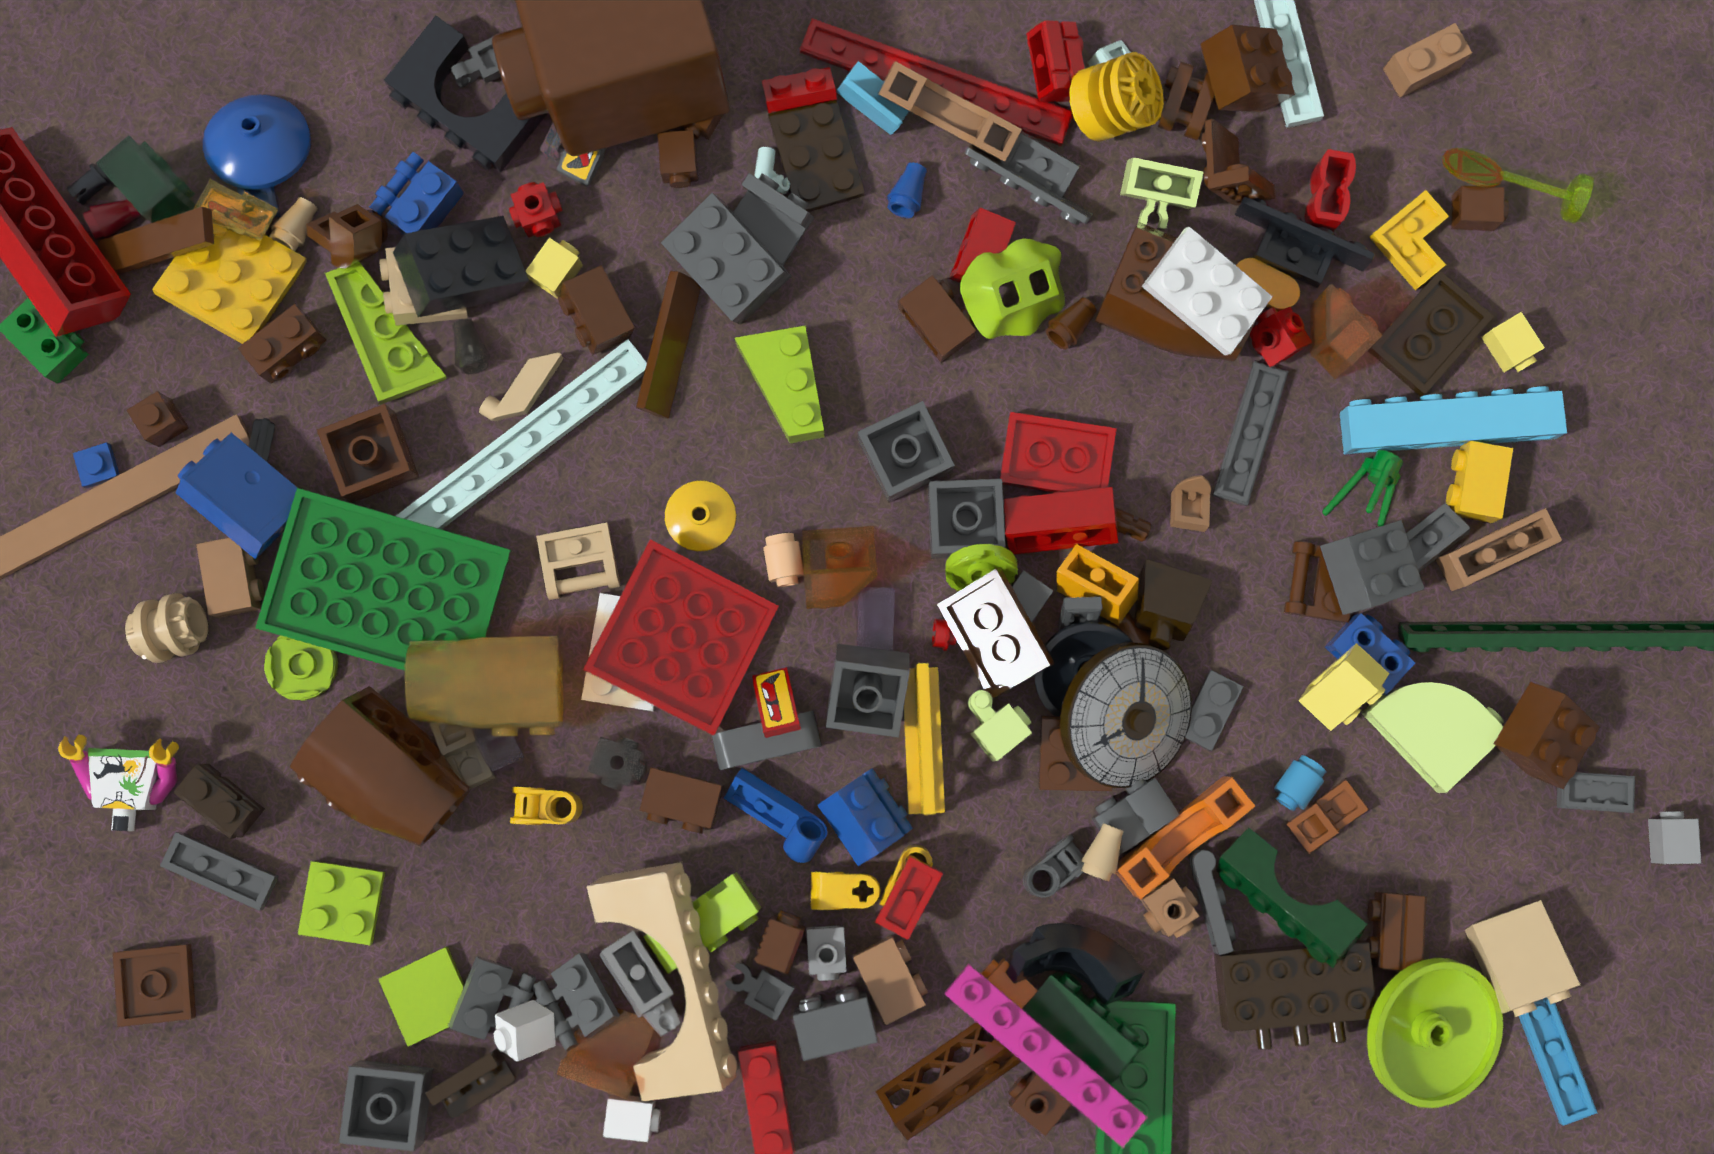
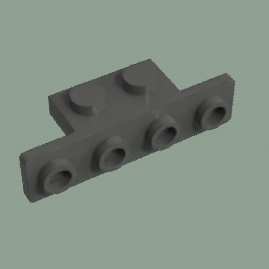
[965,131,1093,225]

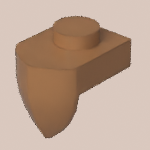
[1170,475,1211,532]

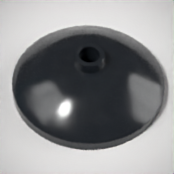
[1034,621,1133,716]

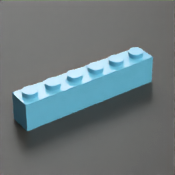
[1340,386,1567,454]

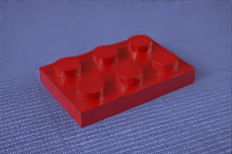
[1000,412,1116,492]

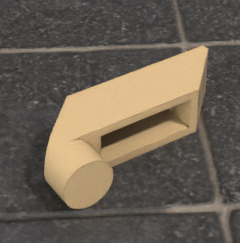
[479,353,564,421]

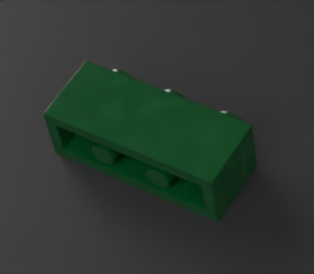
[1024,972,1144,1085]

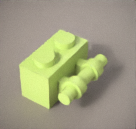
[968,690,1032,762]

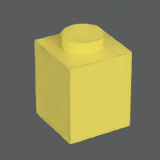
[525,238,583,299]
[1481,312,1545,372]

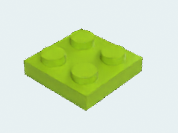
[298,861,385,945]

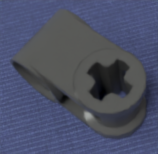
[1023,833,1084,898]

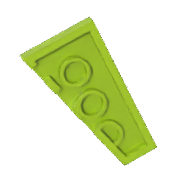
[325,262,447,405]

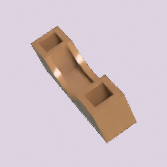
[878,61,1022,161]

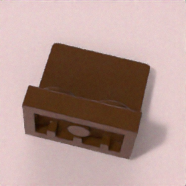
[1202,119,1275,206]

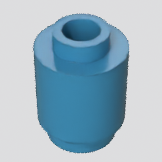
[1274,755,1326,811]

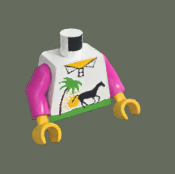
[58,735,179,831]

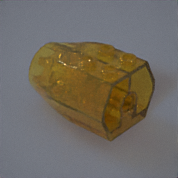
[405,636,564,736]

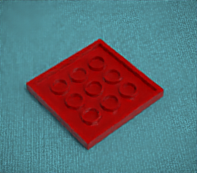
[582,539,779,735]

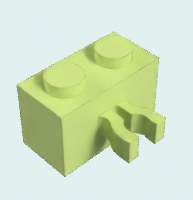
[1120,158,1203,229]

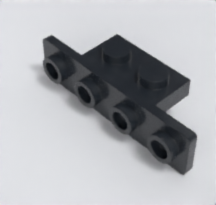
[1235,197,1375,288]

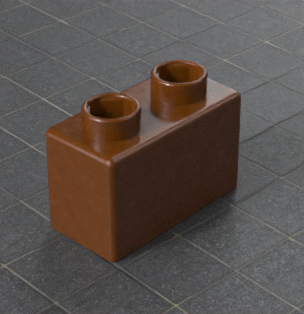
[492,0,730,156]

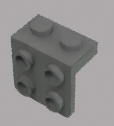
[734,173,815,266]

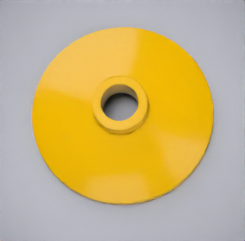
[665,481,736,551]

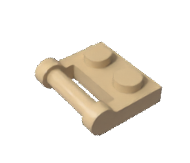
[536,523,620,600]

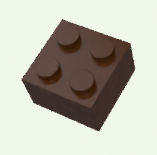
[1200,24,1295,112]
[317,404,419,503]
[1493,682,1600,789]

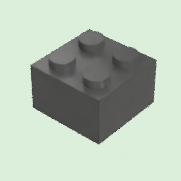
[858,401,955,503]
[928,479,1005,559]
[1320,520,1424,615]
[826,643,910,737]
[793,986,877,1061]
[339,1060,433,1151]

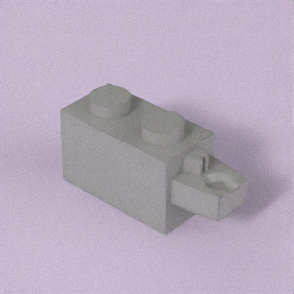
[599,930,680,1036]

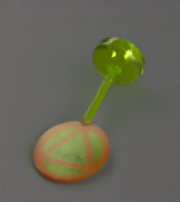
[1442,148,1594,224]

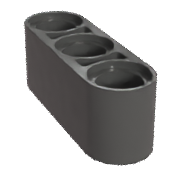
[711,711,822,771]

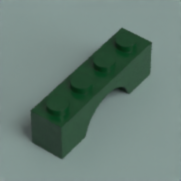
[1216,827,1368,968]

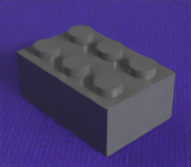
[661,193,792,325]

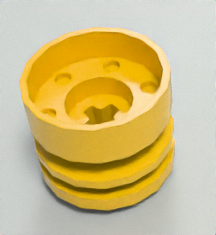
[1069,52,1164,142]

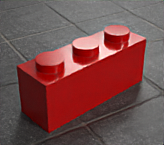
[1004,487,1119,554]
[738,1040,795,1154]

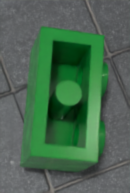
[0,298,89,384]

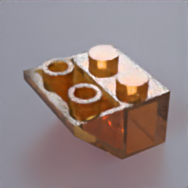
[1310,284,1383,379]

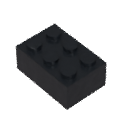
[393,215,529,318]

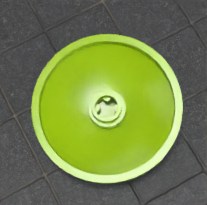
[1367,958,1503,1108]

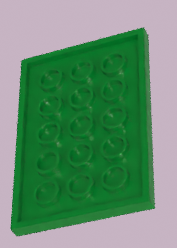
[255,488,512,689]

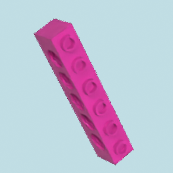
[945,963,1147,1147]

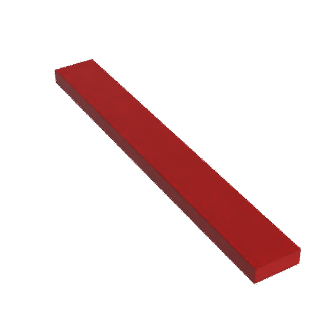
[800,18,1073,146]

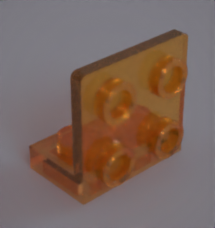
[557,1007,654,1099]

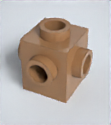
[1140,877,1199,938]

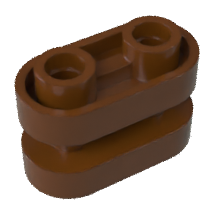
[1157,61,1214,141]

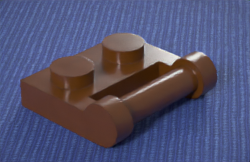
[1284,542,1350,623]

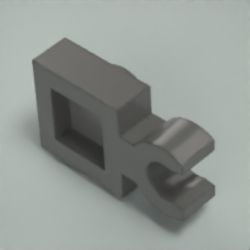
[725,962,795,1021]

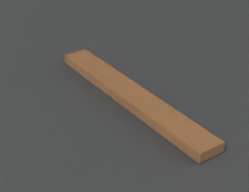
[0,414,250,579]

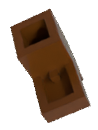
[307,204,382,268]

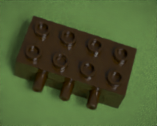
[1214,940,1376,1050]

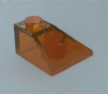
[802,526,877,609]

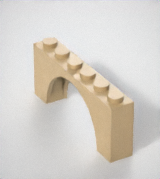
[587,862,737,1101]

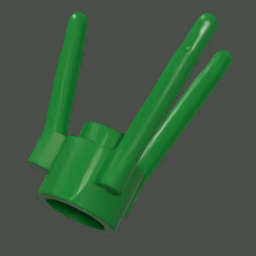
[1322,450,1403,526]

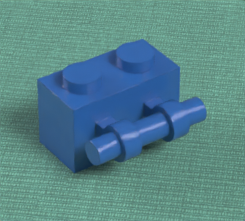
[369,152,464,235]
[817,768,913,866]

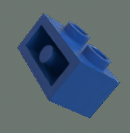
[1325,613,1415,696]

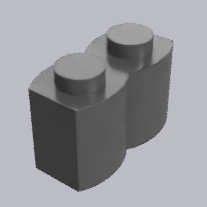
[1091,778,1180,855]

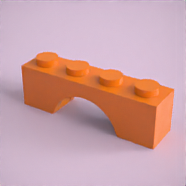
[1116,776,1255,899]

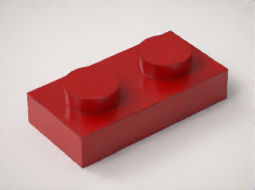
[762,67,837,113]
[875,855,943,940]

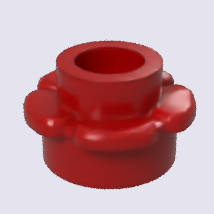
[932,618,956,652]

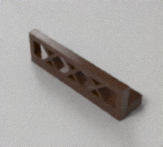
[875,1022,1022,1140]

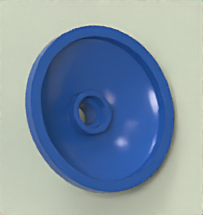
[203,95,311,189]

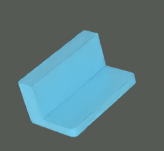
[836,61,909,134]

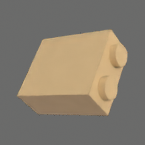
[1465,900,1580,1017]

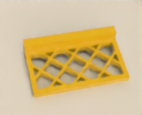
[904,663,945,815]

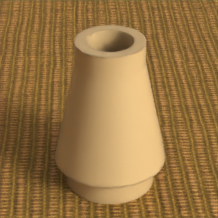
[270,197,318,251]
[1081,823,1124,881]

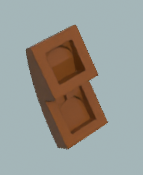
[1286,778,1369,853]

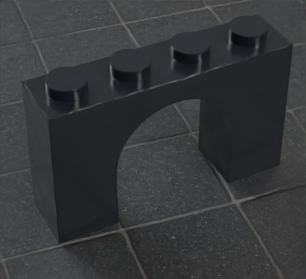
[383,15,548,173]

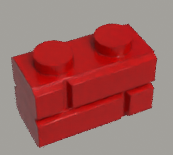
[1026,20,1085,102]

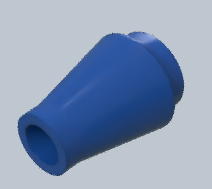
[887,162,927,218]

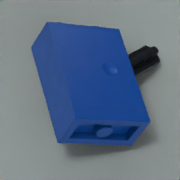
[176,418,297,559]

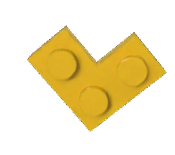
[1369,190,1449,291]

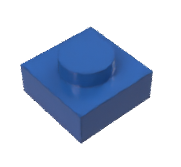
[73,442,120,489]

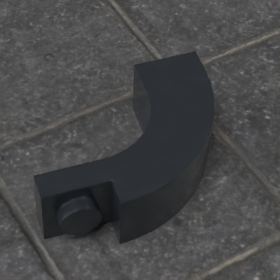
[1006,923,1145,1006]

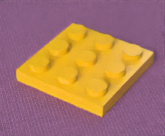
[152,219,307,344]

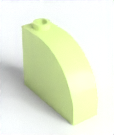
[1361,682,1504,793]

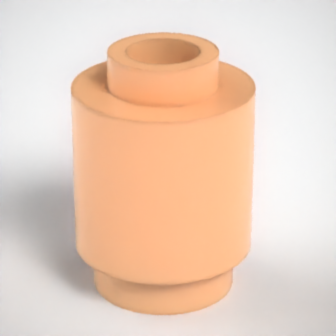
[763,533,804,587]

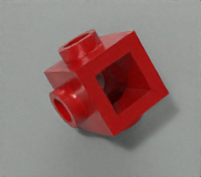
[509,182,563,238]
[1249,307,1313,368]

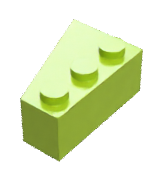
[735,326,825,443]
[644,872,762,974]

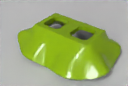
[960,238,1065,339]

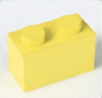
[1299,643,1389,731]

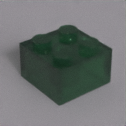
[96,135,198,223]

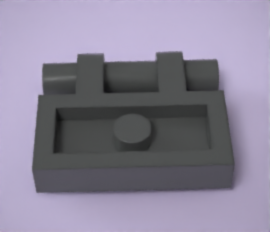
[532,953,620,1052]
[448,956,536,1043]

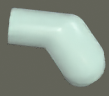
[755,147,790,195]

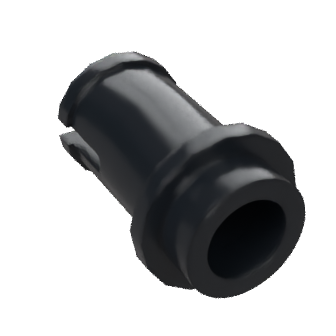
[67,161,116,205]

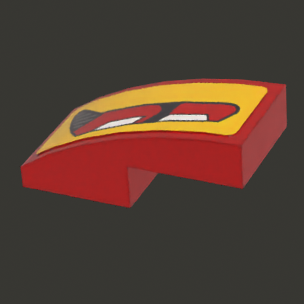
[752,667,801,738]

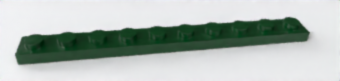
[1398,621,1714,652]

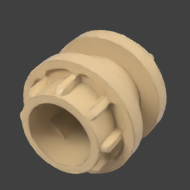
[125,593,208,663]

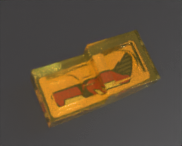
[193,179,278,240]

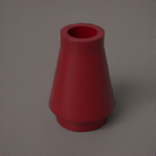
[82,197,141,239]

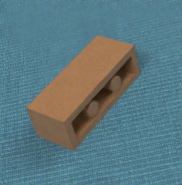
[1436,508,1562,591]

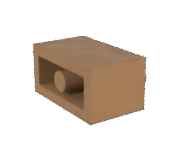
[1383,23,1472,98]
[196,538,265,618]
[853,935,928,1025]

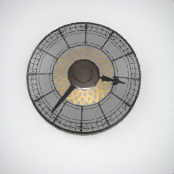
[1060,642,1192,788]

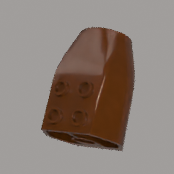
[1095,222,1256,361]
[289,686,470,847]

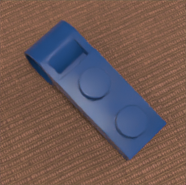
[724,768,827,863]

